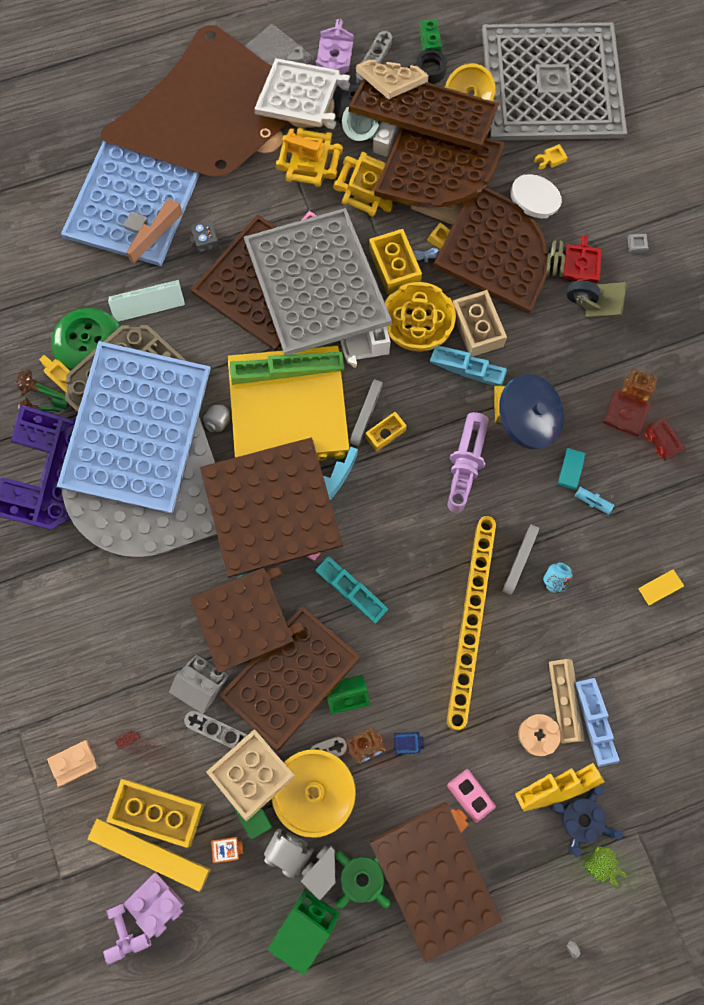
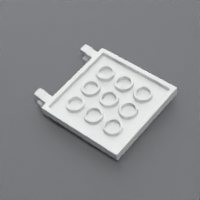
[255,58,350,129]

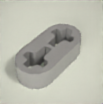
[310,737,347,757]

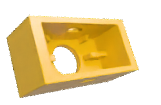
[365,412,407,452]

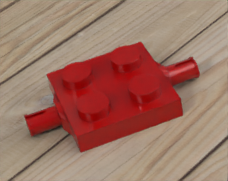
[562,235,602,284]

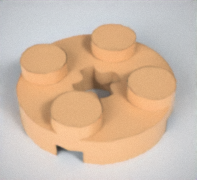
[518,714,561,756]

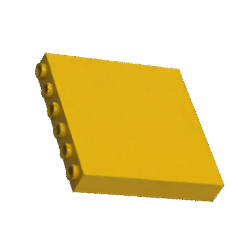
[228,346,349,461]

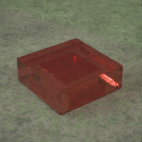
[115,731,140,749]

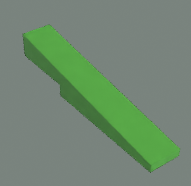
[230,352,345,385]

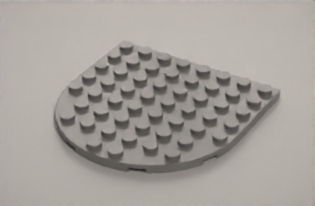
[62,416,217,558]

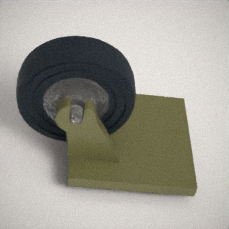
[567,281,627,318]

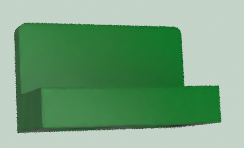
[327,675,370,715]
[232,805,273,839]

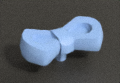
[413,248,439,262]

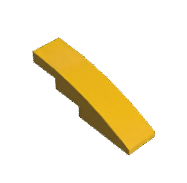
[515,763,604,811]

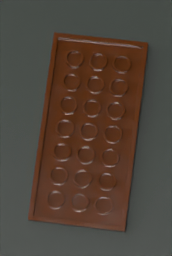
[348,78,499,151]

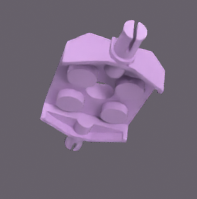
[316,19,353,75]

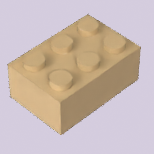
[453,290,507,357]

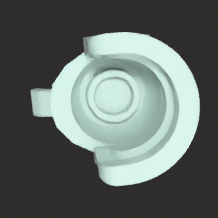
[342,107,380,141]

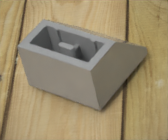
[169,654,230,714]
[301,845,335,900]

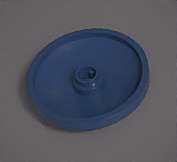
[499,374,564,449]

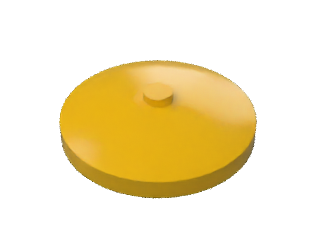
[272,749,356,837]

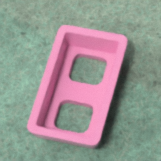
[447,769,496,823]

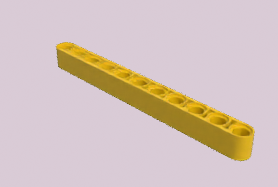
[447,516,496,731]

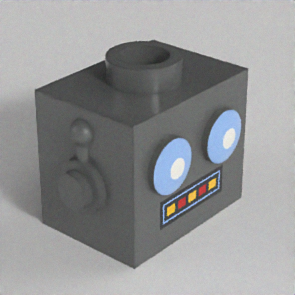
[190,220,219,256]

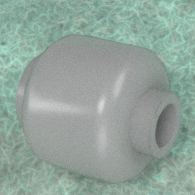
[203,405,231,432]

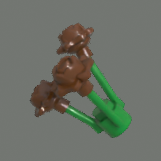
[16,369,67,412]

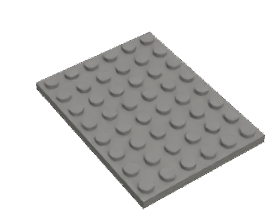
[244,208,392,356]

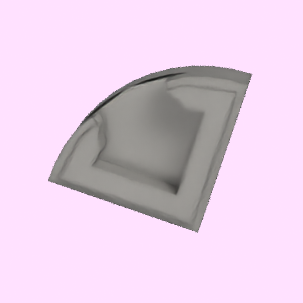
[287,46,304,64]

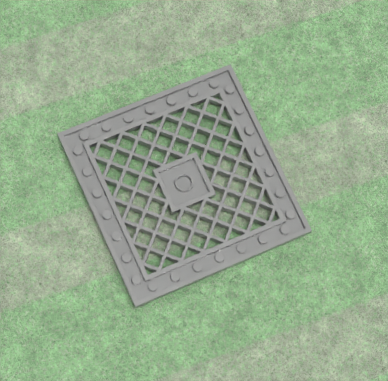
[482,23,627,140]

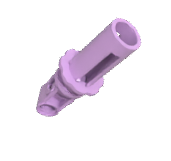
[447,413,489,513]

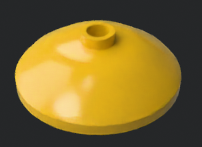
[445,64,496,101]

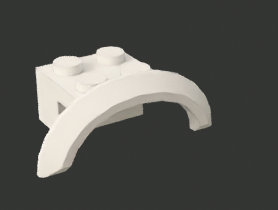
[340,327,390,368]

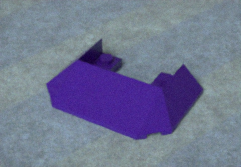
[0,405,76,530]

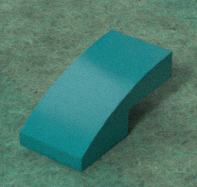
[557,448,585,490]

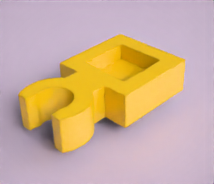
[534,144,568,170]

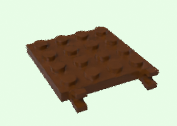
[190,567,305,673]

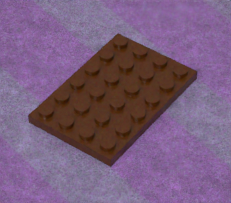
[219,606,361,751]
[369,802,502,963]

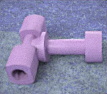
[104,904,151,964]

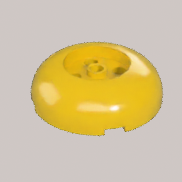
[385,282,456,352]

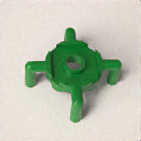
[335,850,390,910]

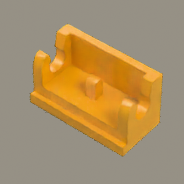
[284,129,325,162]

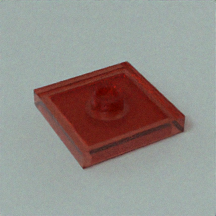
[603,389,651,437]

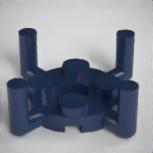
[550,786,623,857]

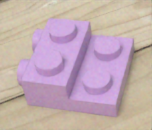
[123,872,185,938]

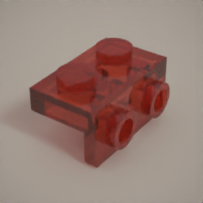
[644,418,686,461]

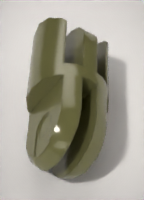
[547,240,565,277]

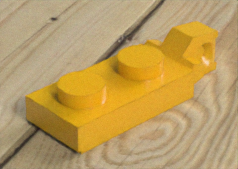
[39,355,70,393]

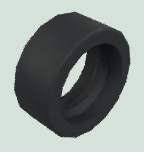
[415,49,447,84]

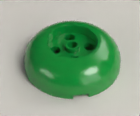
[51,308,120,371]

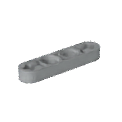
[356,31,392,83]
[350,379,383,447]
[502,524,539,595]
[184,711,247,749]

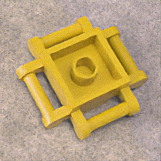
[275,127,343,187]
[333,152,393,217]

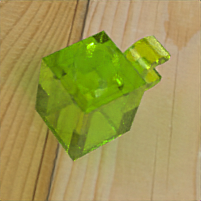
[582,846,627,887]

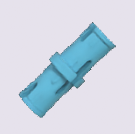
[574,486,614,515]

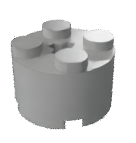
[264,829,314,878]

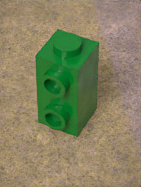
[420,19,442,52]

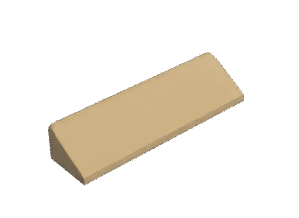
[549,659,585,743]

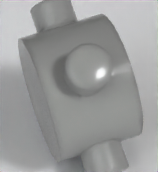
[566,941,581,958]

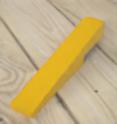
[88,819,211,892]

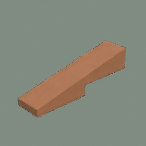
[126,198,183,263]

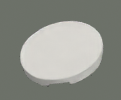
[510,174,562,218]

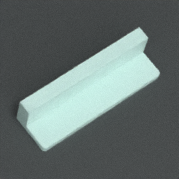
[108,280,185,321]

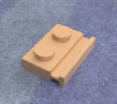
[47,740,98,787]

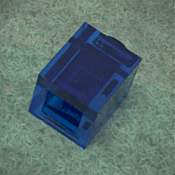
[393,732,424,755]

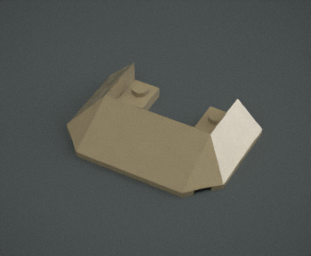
[65,325,186,412]

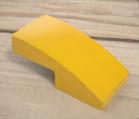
[638,569,684,605]

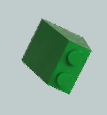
[267,889,340,976]

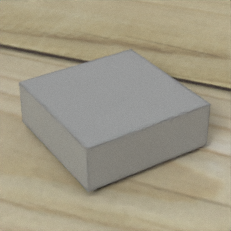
[123,211,148,234]
[627,234,649,253]

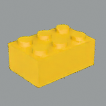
[369,229,422,295]

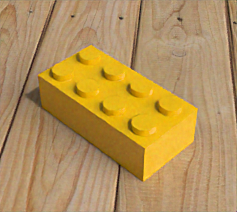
[106,779,205,848]

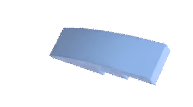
[575,678,620,767]

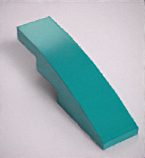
[314,556,388,624]

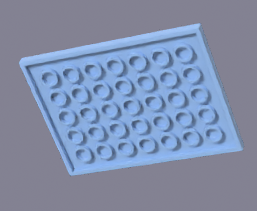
[61,120,200,266]
[57,341,211,514]

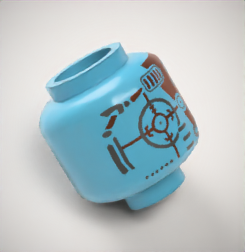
[543,563,573,593]

